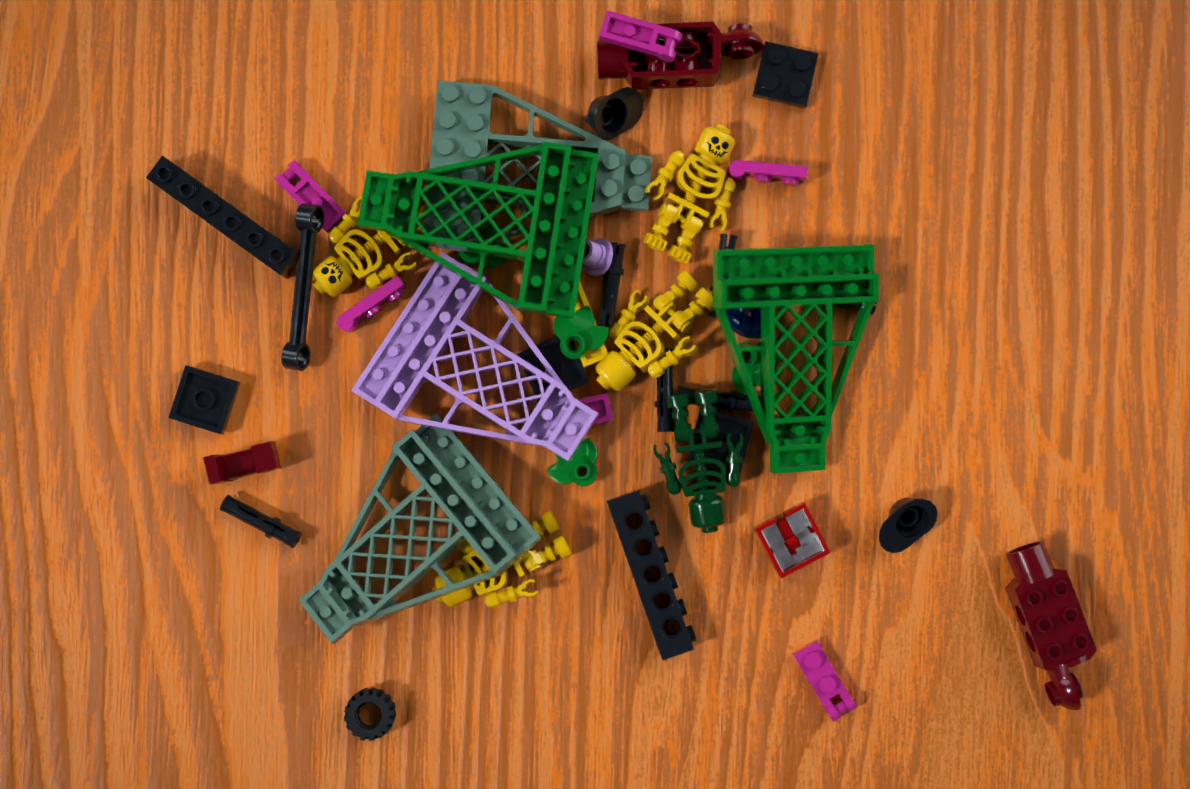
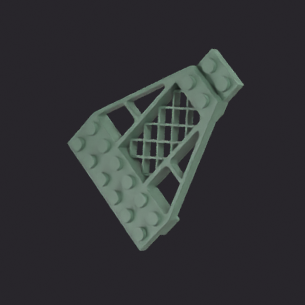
[423,80,652,246]
[299,413,542,644]

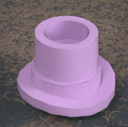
[582,238,613,276]

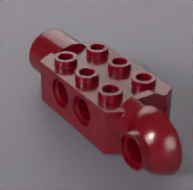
[597,21,764,90]
[1005,541,1097,710]

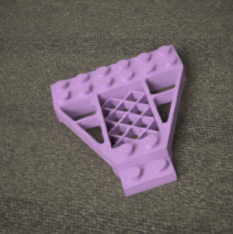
[351,252,599,462]

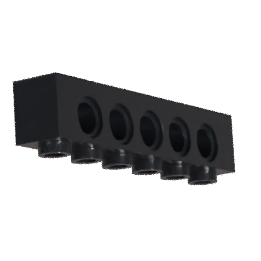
[146,155,298,279]
[607,490,697,661]

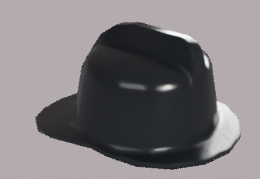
[584,87,643,141]
[879,497,938,553]

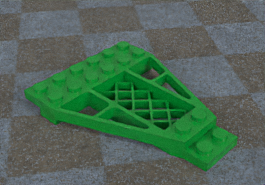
[357,142,599,319]
[713,244,879,474]

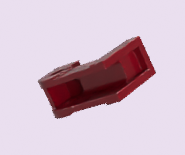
[203,441,281,485]

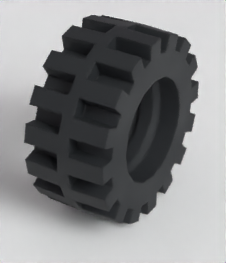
[344,687,396,741]

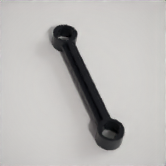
[281,203,324,371]

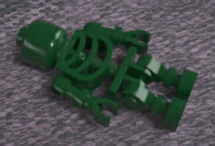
[653,388,744,533]

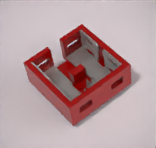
[753,502,831,578]

